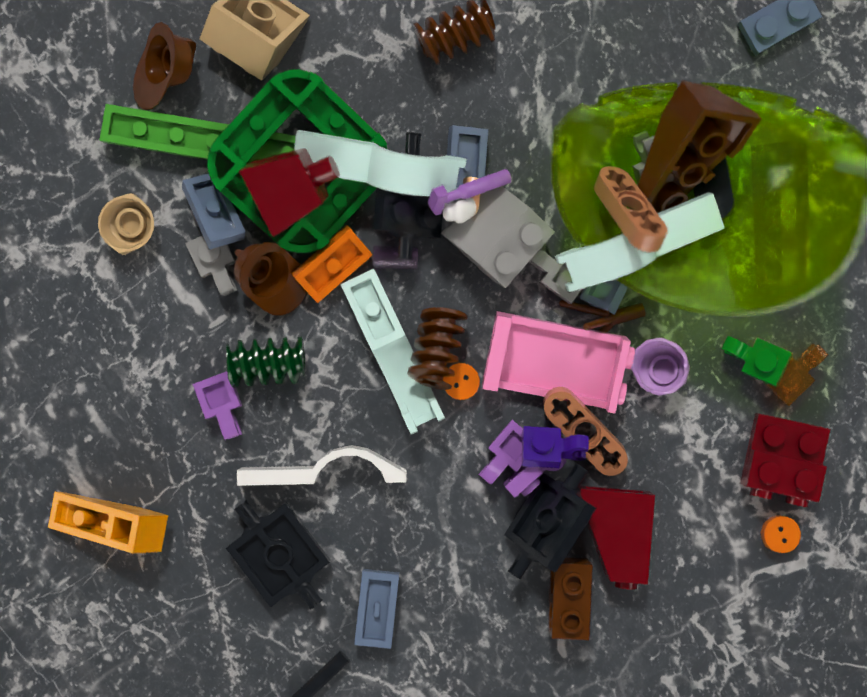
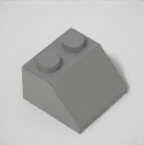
[441,186,555,288]

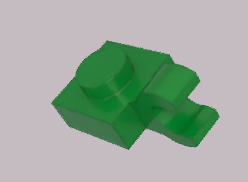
[721,336,793,388]

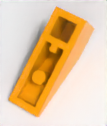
[48,491,168,553]

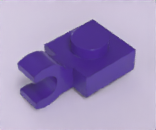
[522,426,589,468]

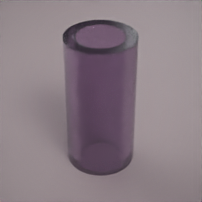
[373,246,418,269]

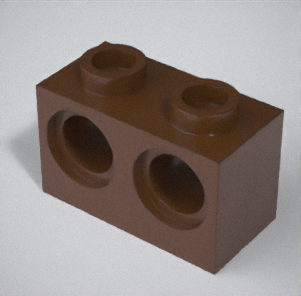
[547,557,593,640]

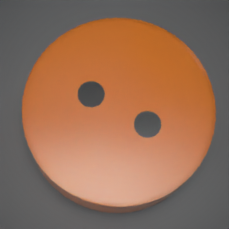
[443,363,480,400]
[761,515,801,553]

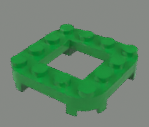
[207,69,388,253]

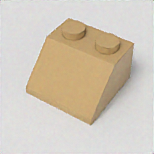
[199,0,310,81]

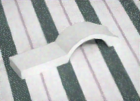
[237,445,407,486]

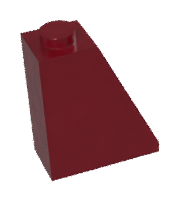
[577,486,655,590]

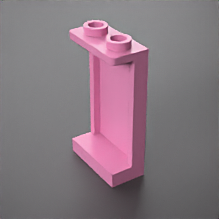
[482,311,635,414]

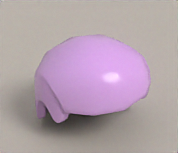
[631,337,690,396]

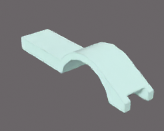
[294,130,467,196]
[555,192,725,292]
[340,269,445,435]

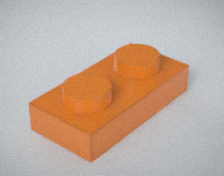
[291,225,373,304]

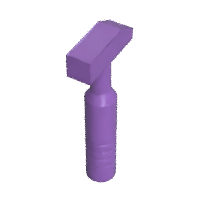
[427,169,511,215]

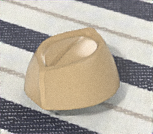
[98,193,154,255]

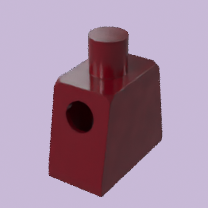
[239,148,340,237]

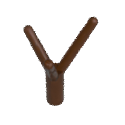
[559,300,646,332]

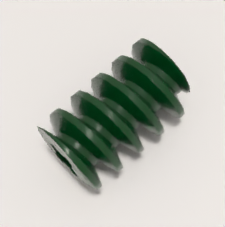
[226,337,305,387]

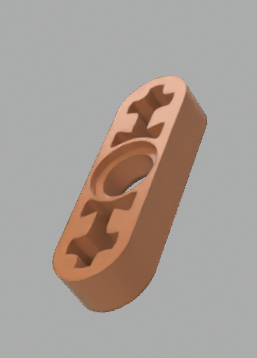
[594,166,668,252]
[543,387,628,476]

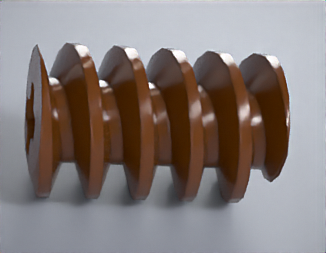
[413,0,496,65]
[407,307,468,390]

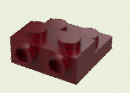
[740,413,831,507]

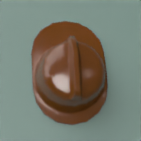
[133,22,196,110]
[234,242,306,315]

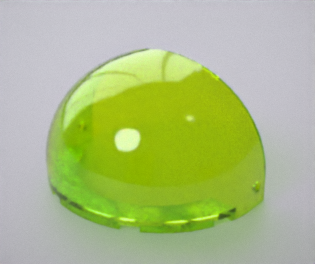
[551,82,867,317]

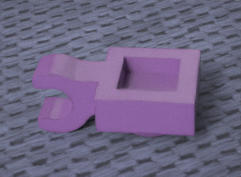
[193,371,242,440]
[478,420,523,485]
[503,458,567,497]

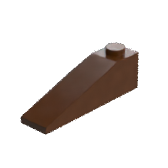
[630,81,762,213]

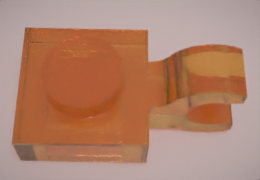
[765,343,829,406]

